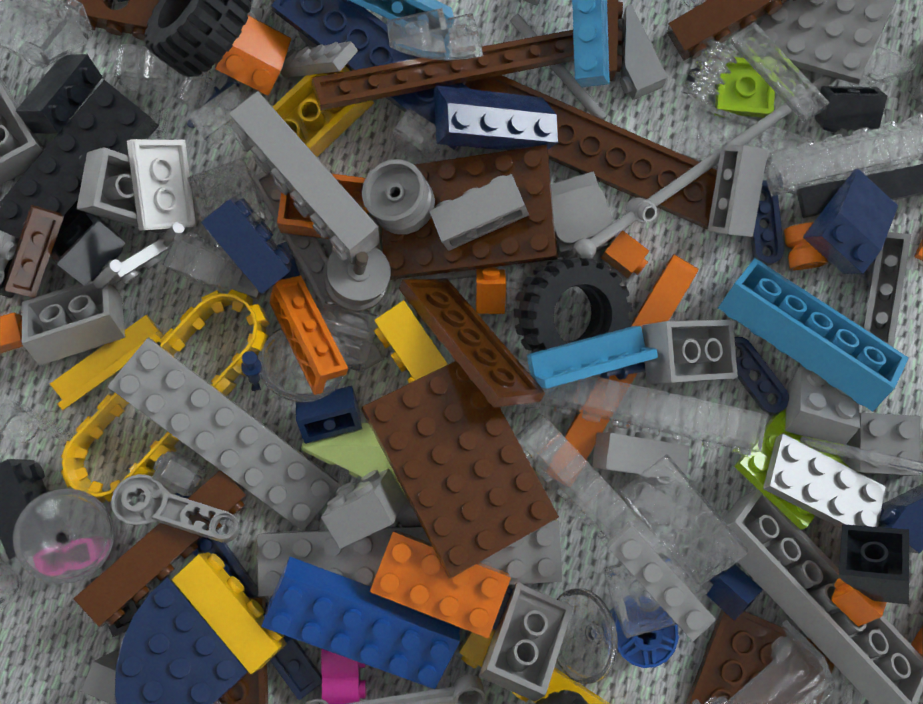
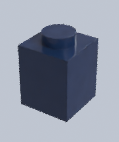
[706,564,763,621]

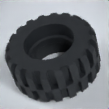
[145,0,252,77]
[514,258,633,353]

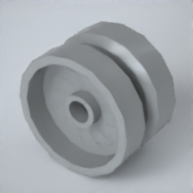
[362,159,435,234]

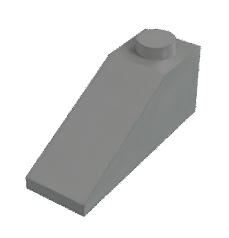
[620,4,668,100]

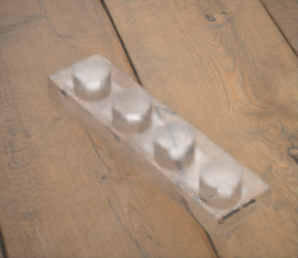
[730,22,830,123]

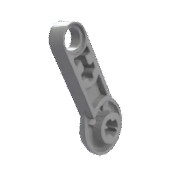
[111,474,240,543]

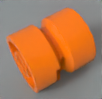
[783,222,828,271]

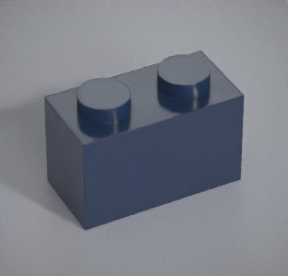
[295,385,362,444]

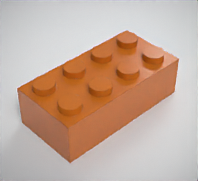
[370,530,511,639]

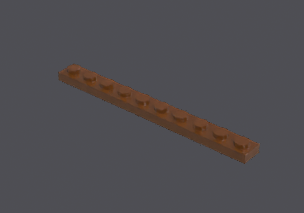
[311,30,574,111]

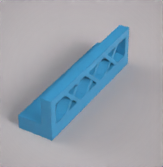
[527,326,658,389]

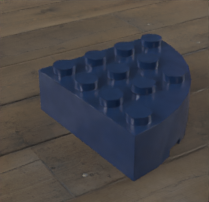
[114,577,248,704]

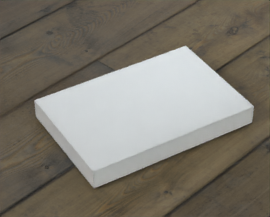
[127,139,196,231]

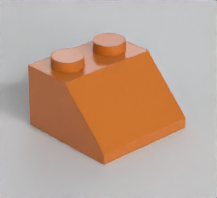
[215,15,292,96]

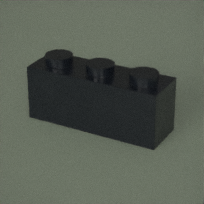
[16,54,103,134]

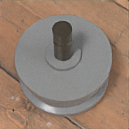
[324,247,391,312]

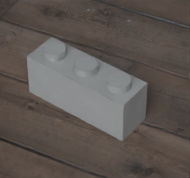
[708,144,768,237]
[430,174,529,251]
[592,428,690,481]

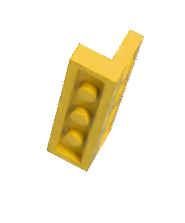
[50,314,164,410]

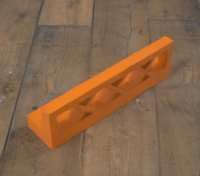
[269,276,348,395]

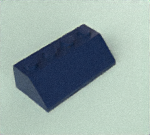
[434,86,558,151]

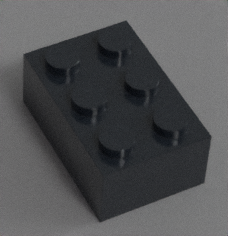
[0,459,67,560]

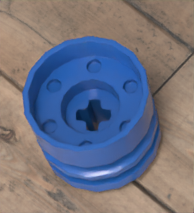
[606,595,679,668]

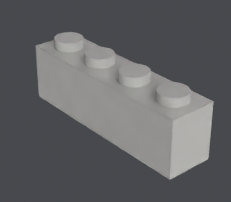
[864,232,911,347]

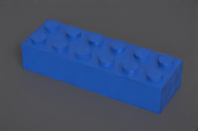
[262,557,460,689]

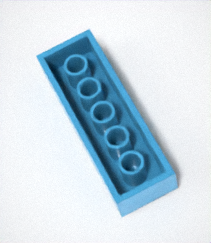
[718,258,909,412]

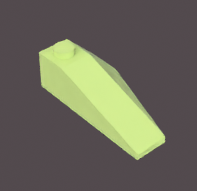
[301,423,405,495]

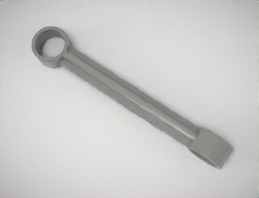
[304,674,485,704]

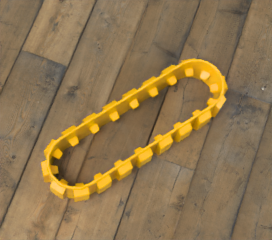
[61,289,271,503]

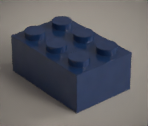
[201,196,293,294]

